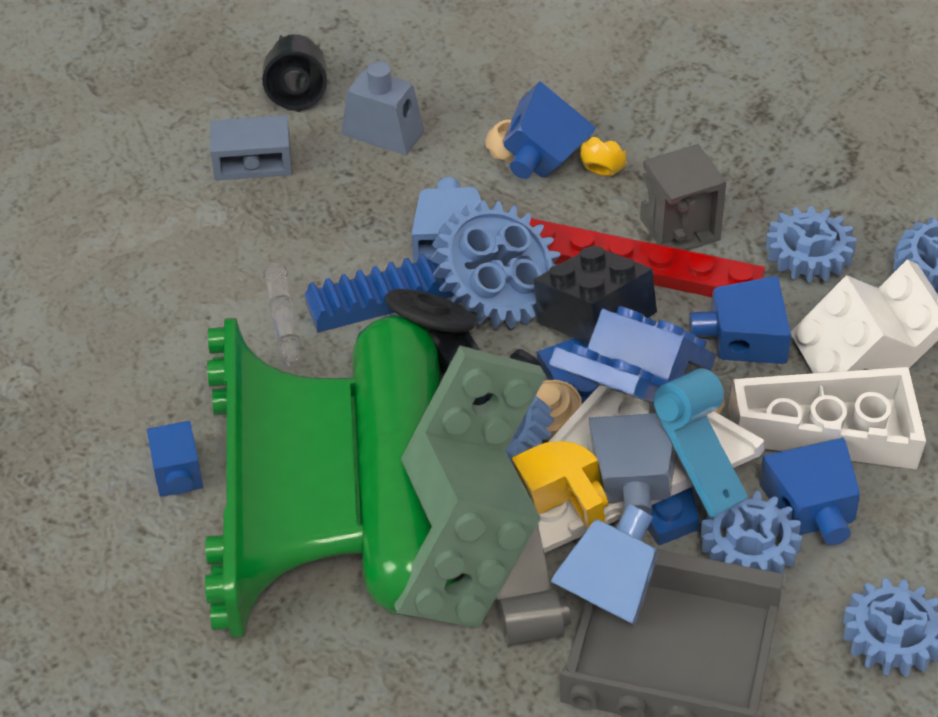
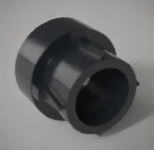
[262,34,327,110]

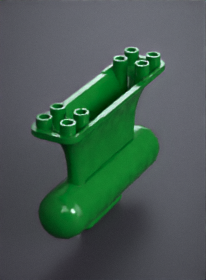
[205,315,455,638]

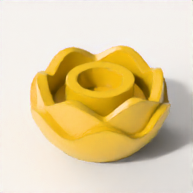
[580,137,627,176]

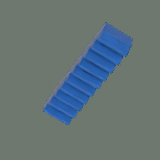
[305,254,454,333]

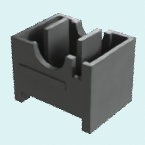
[640,144,726,251]

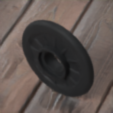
[385,289,475,333]

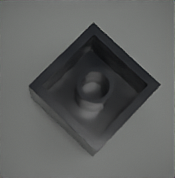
[533,245,657,344]

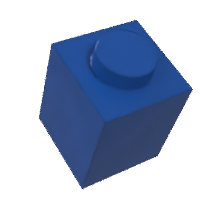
[146,420,203,497]

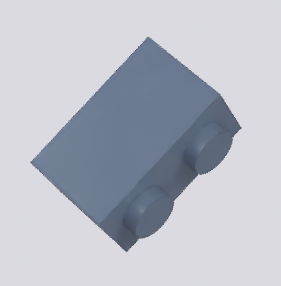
[210,115,292,181]

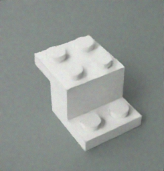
[791,259,938,373]

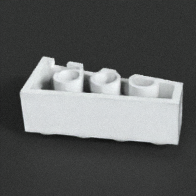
[728,367,926,470]

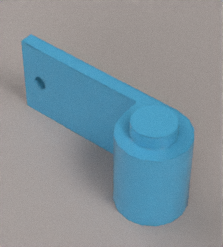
[654,368,748,518]

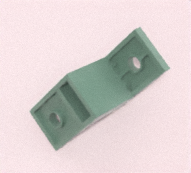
[394,346,546,628]

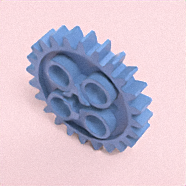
[431,200,560,329]

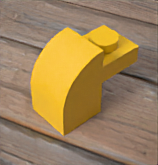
[511,441,609,530]

